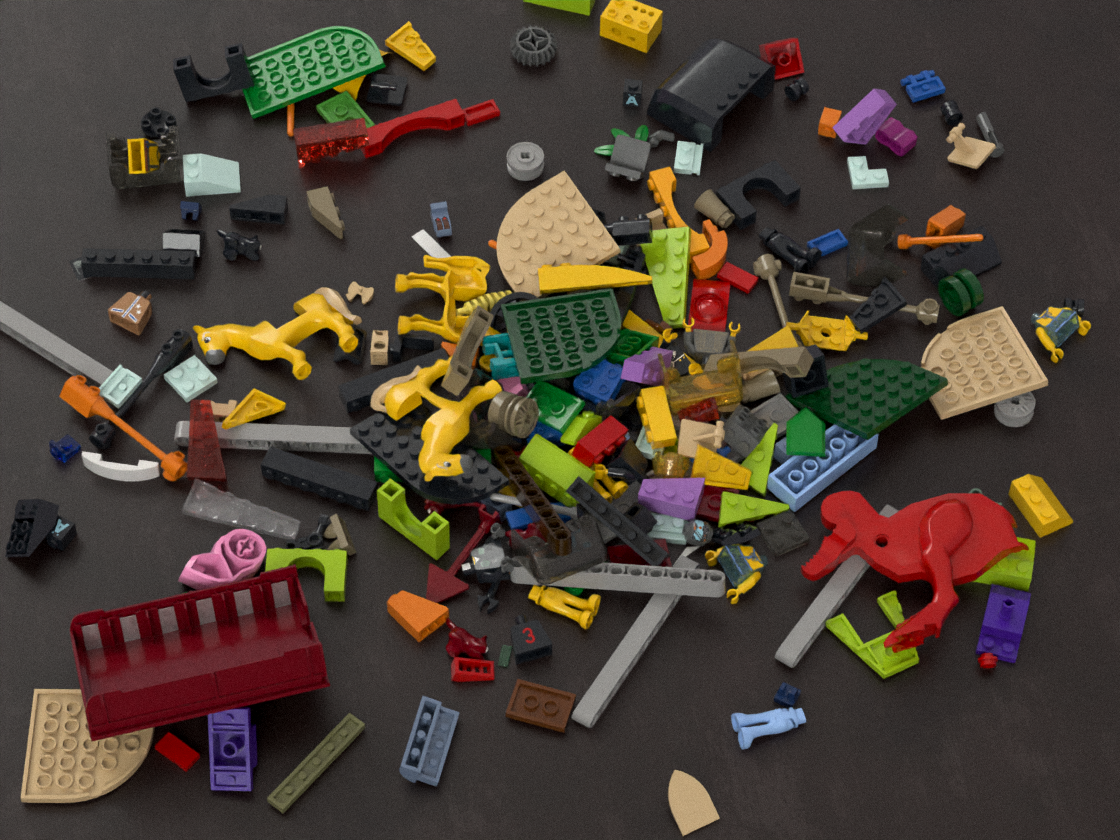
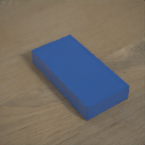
[807,229,848,256]

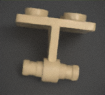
[946,123,996,169]
[677,419,725,459]

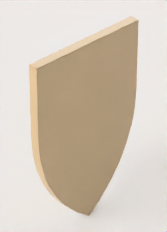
[668,770,720,836]

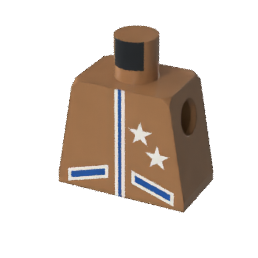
[108,290,152,335]

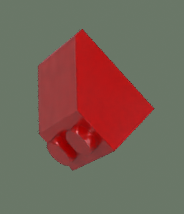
[759,38,805,80]

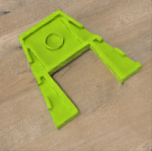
[825,590,919,679]

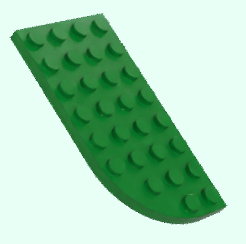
[242,26,386,119]

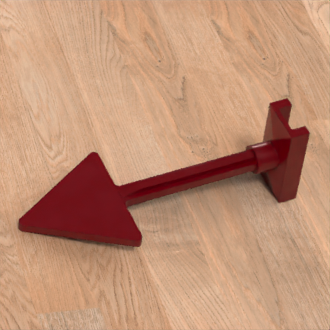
[426,503,501,604]

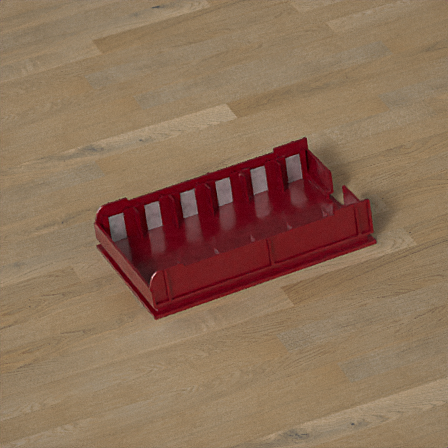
[69,564,330,742]

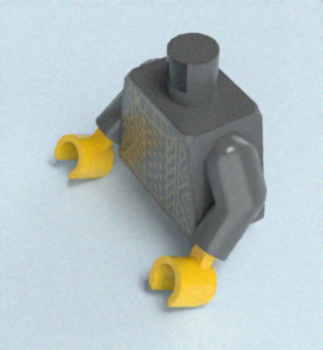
[682,318,741,370]

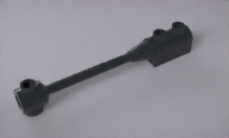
[604,214,653,246]
[89,329,193,450]

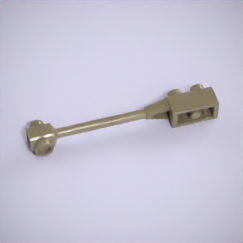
[753,254,803,347]
[789,272,940,325]

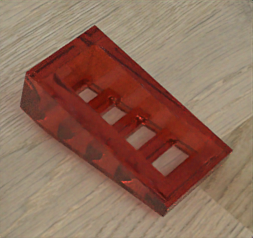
[677,396,719,424]

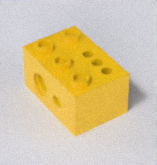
[600,0,663,53]

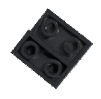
[711,523,761,545]

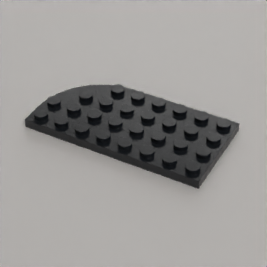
[350,403,509,504]

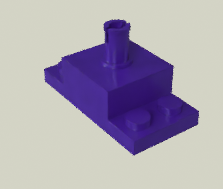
[975,584,1031,663]
[208,707,257,791]

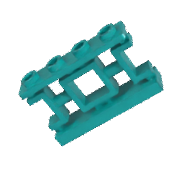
[482,333,519,380]

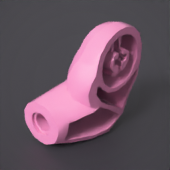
[178,529,267,590]

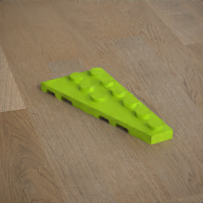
[640,227,691,329]

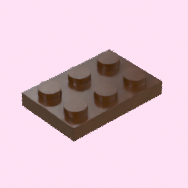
[505,679,576,733]

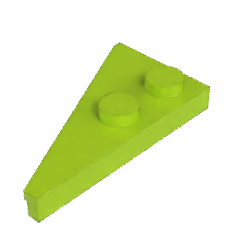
[741,423,778,497]
[718,491,789,527]

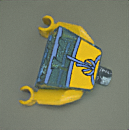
[1031,306,1091,363]
[705,544,768,604]

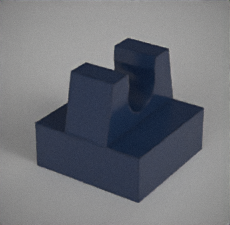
[180,201,202,221]
[774,682,801,708]

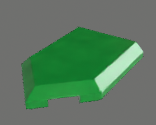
[786,407,825,457]

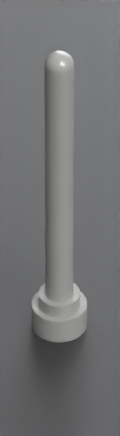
[490,493,585,522]

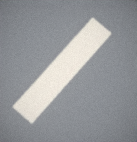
[412,230,451,258]

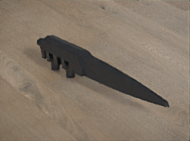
[615,247,646,326]

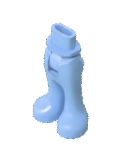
[731,707,806,750]

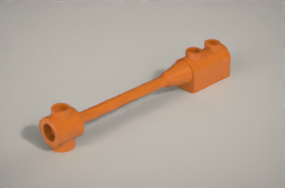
[59,375,188,481]

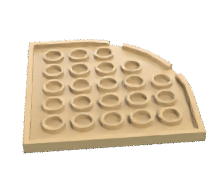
[497,170,621,302]
[921,306,1048,420]
[21,689,155,803]

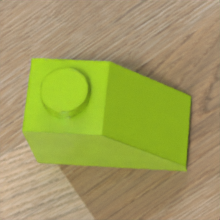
[561,411,602,446]

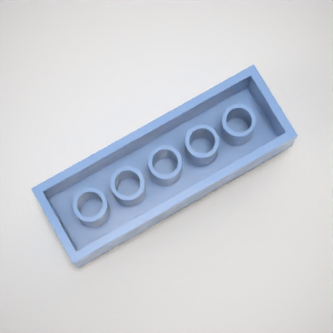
[767,424,879,512]

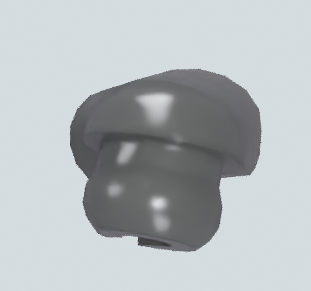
[648,130,674,147]

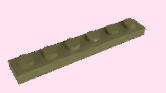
[267,713,365,813]

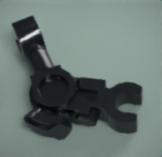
[286,514,330,550]

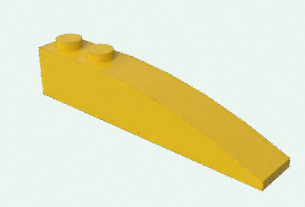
[538,263,652,294]

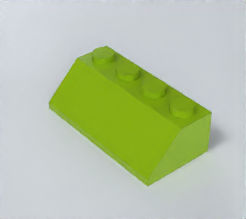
[519,434,596,508]

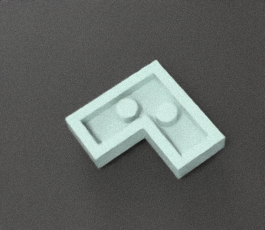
[847,156,889,189]

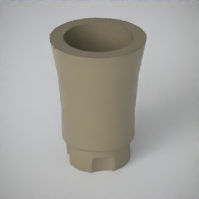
[694,189,735,229]
[736,369,780,404]

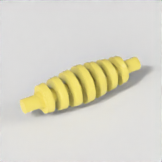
[456,290,512,316]

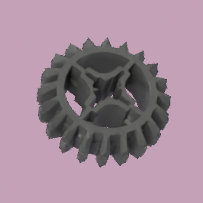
[510,25,557,67]

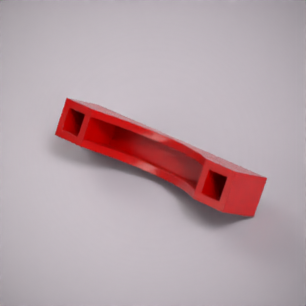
[357,99,465,158]

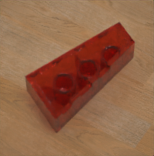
[293,118,369,169]
[187,400,227,481]

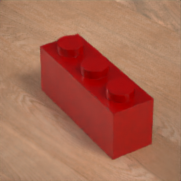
[572,415,628,468]

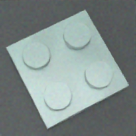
[164,355,218,402]

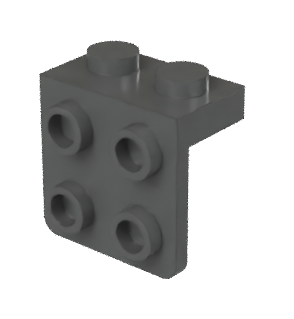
[605,135,651,181]
[723,404,768,458]

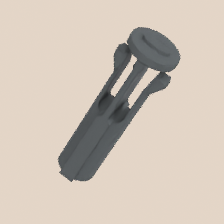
[976,112,1005,157]

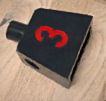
[511,615,552,665]

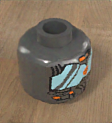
[682,519,713,547]

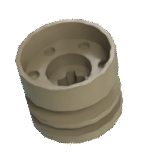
[488,391,539,438]

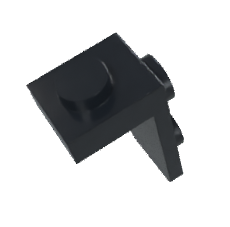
[390,333,434,363]

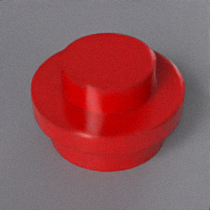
[977,653,998,668]

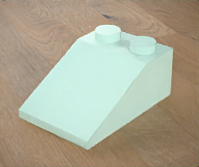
[183,153,241,197]

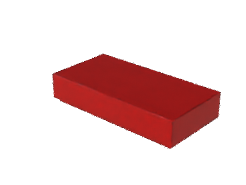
[462,99,500,126]
[717,262,758,294]
[155,732,200,772]

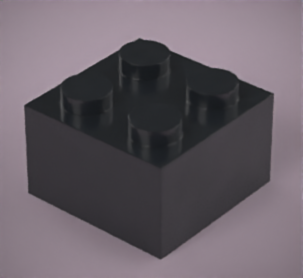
[783,344,829,398]

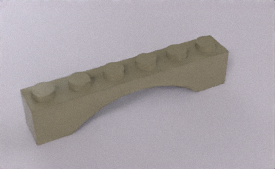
[441,306,494,396]
[703,346,814,384]

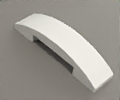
[82,451,160,481]

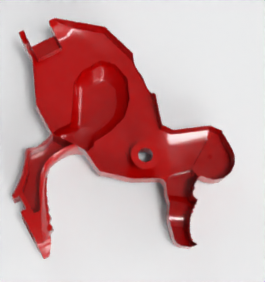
[801,490,1029,653]

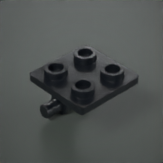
[367,73,407,106]

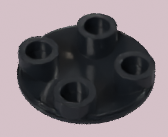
[140,107,176,138]

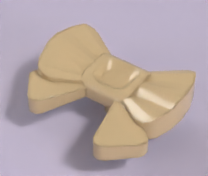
[346,282,374,304]

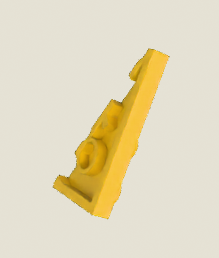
[222,388,286,430]

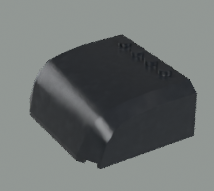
[647,38,776,153]

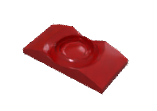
[688,279,731,332]

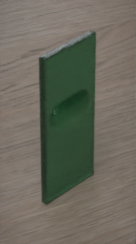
[498,645,512,667]

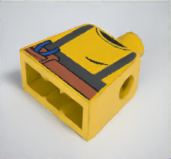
[127,138,160,174]

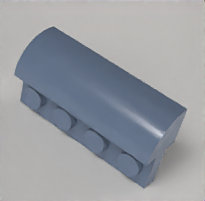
[399,696,460,786]

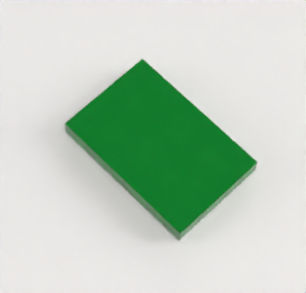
[526,381,585,434]

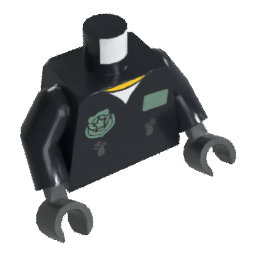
[462,523,514,584]

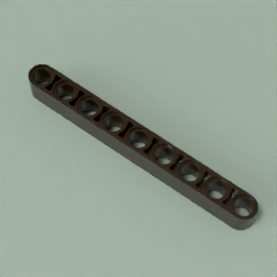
[494,445,572,556]

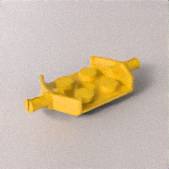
[785,311,868,351]

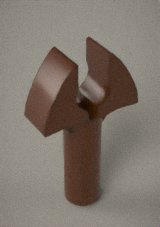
[645,319,673,336]

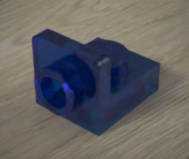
[49,434,81,463]

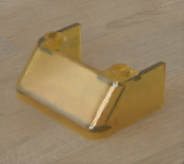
[658,339,743,416]

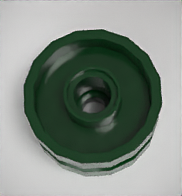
[938,268,984,316]

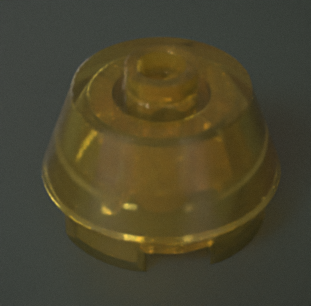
[652,451,690,479]

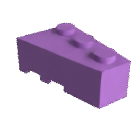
[832,89,897,145]
[621,347,673,388]
[638,478,705,521]

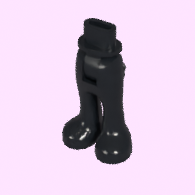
[758,227,822,274]

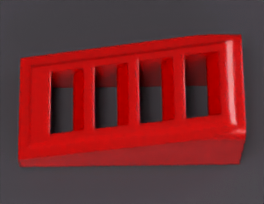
[451,657,495,682]

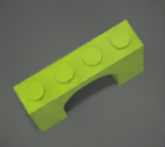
[377,478,450,560]
[265,548,348,602]

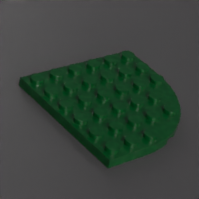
[501,288,621,384]
[785,358,948,440]

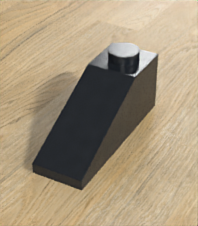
[229,194,288,225]

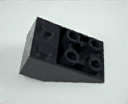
[5,499,60,558]

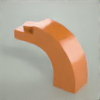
[691,219,728,280]

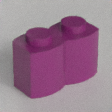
[875,117,918,157]

